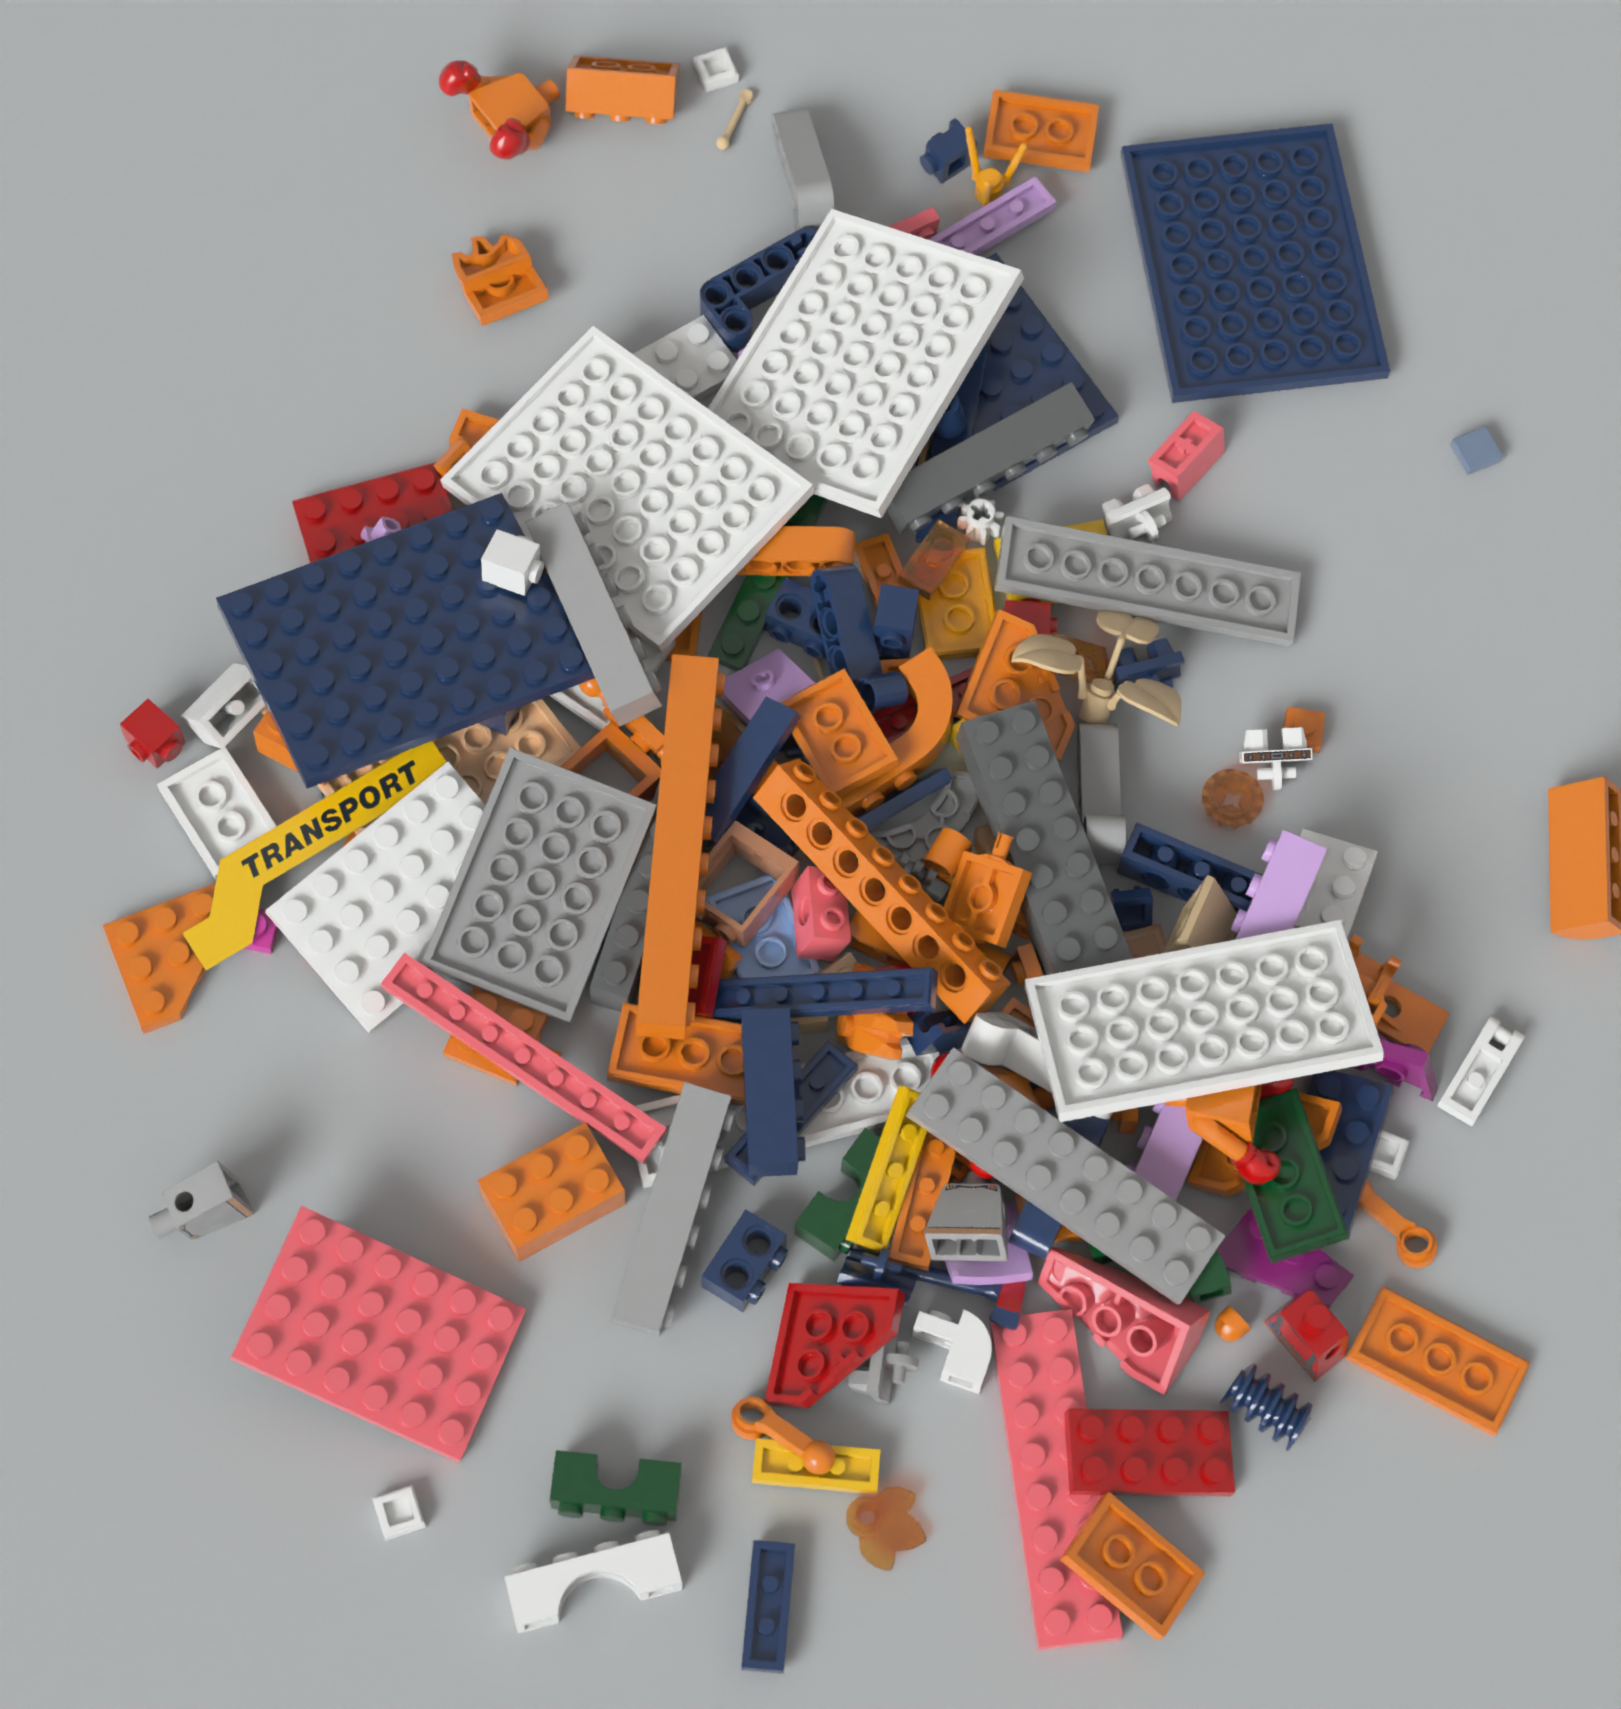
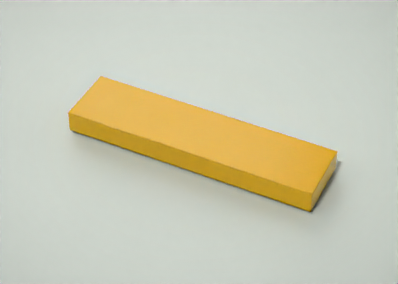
[845,1086,928,1253]

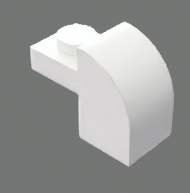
[912,1310,992,1394]

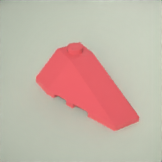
[1038,1246,1211,1395]

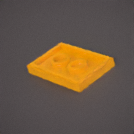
[910,547,996,660]

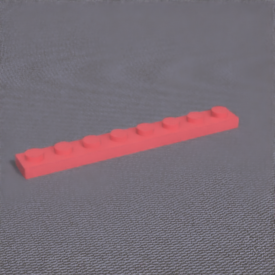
[381,952,667,1164]

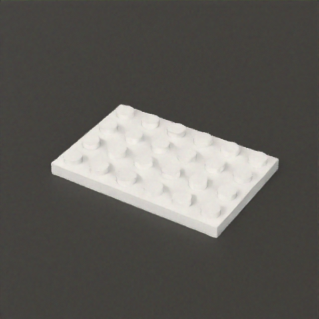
[265,762,486,1033]

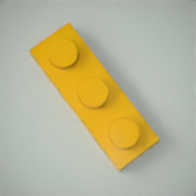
[752,1438,881,1494]

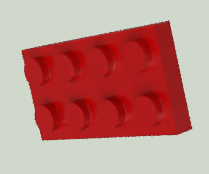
[292,462,453,563]
[1064,1408,1235,1496]

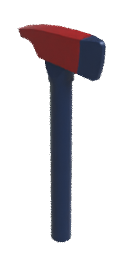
[849,1248,1026,1330]

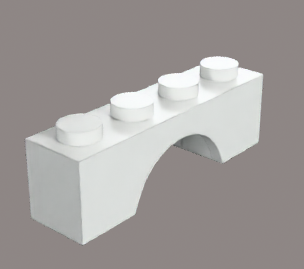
[504,1530,682,1634]

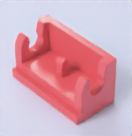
[1148,411,1225,501]

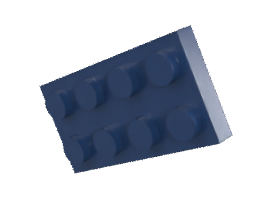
[1307,1070,1394,1237]

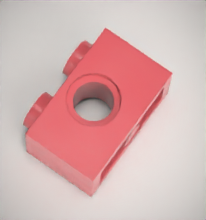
[791,866,851,961]

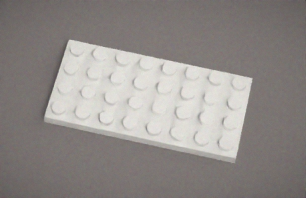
[1025,920,1384,1122]

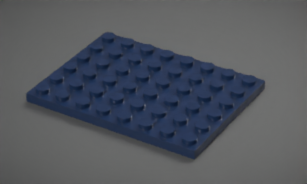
[1120,123,1390,403]
[216,493,595,789]

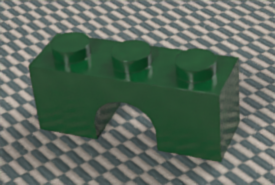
[794,1128,880,1261]
[550,1450,682,1526]

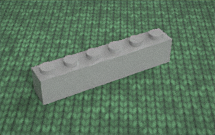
[525,502,663,726]
[612,1082,736,1336]

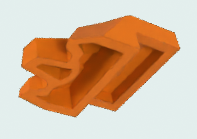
[452,234,549,327]
[836,963,914,1060]

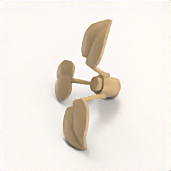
[1012,610,1182,728]

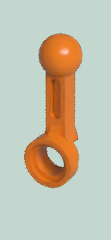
[1359,1179,1438,1268]
[731,1397,836,1474]

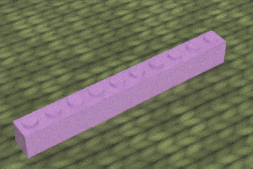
[1127,830,1327,1201]

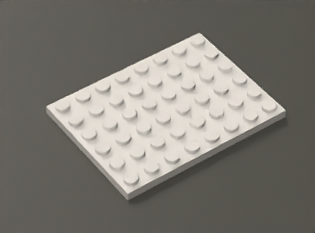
[708,209,1024,518]
[440,326,815,653]

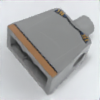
[149,1161,254,1240]
[924,1171,1009,1261]

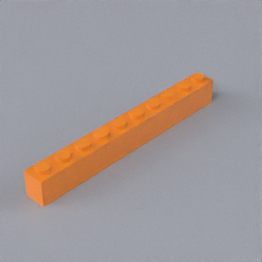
[636,654,726,1040]

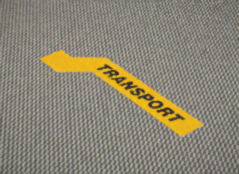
[182,741,447,971]

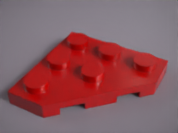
[764,1283,905,1409]

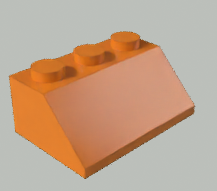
[565,55,680,124]

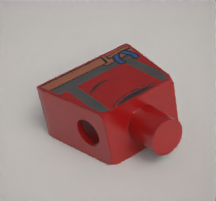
[1263,1289,1349,1382]

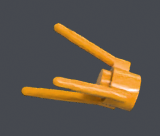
[965,126,1027,206]

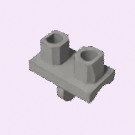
[848,1331,919,1404]

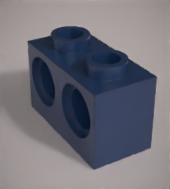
[765,577,827,659]
[873,584,919,660]
[701,1209,789,1312]

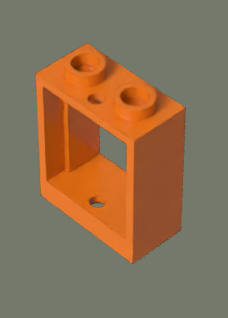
[560,721,661,802]

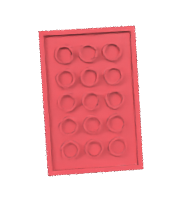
[230,1206,526,1462]

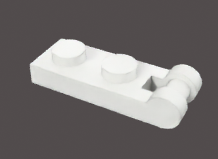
[1437,1016,1525,1126]

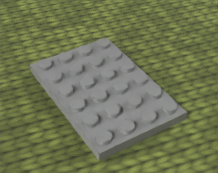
[421,747,657,1024]

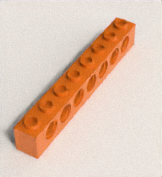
[753,759,1011,1024]

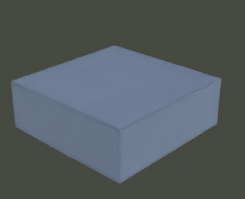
[1451,426,1503,475]

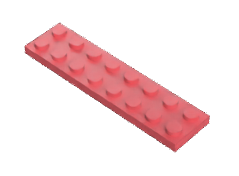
[989,1309,1123,1650]

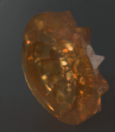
[1201,769,1264,829]

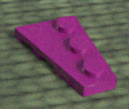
[1352,1035,1438,1102]
[1217,1207,1354,1309]

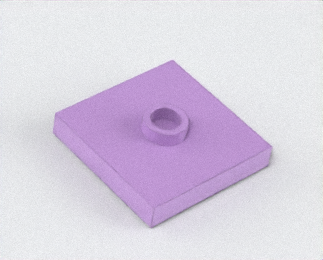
[720,648,815,724]

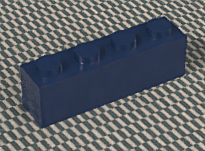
[741,1008,806,1177]

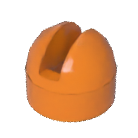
[1214,1305,1251,1342]

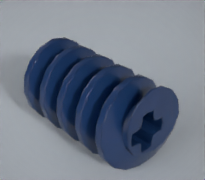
[1219,1363,1313,1451]

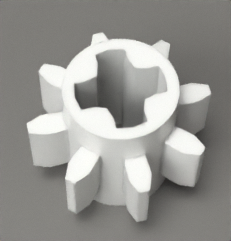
[957,496,1004,545]

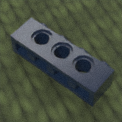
[1117,822,1262,922]

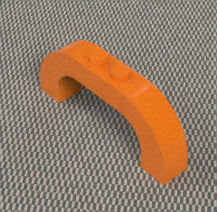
[752,646,954,816]

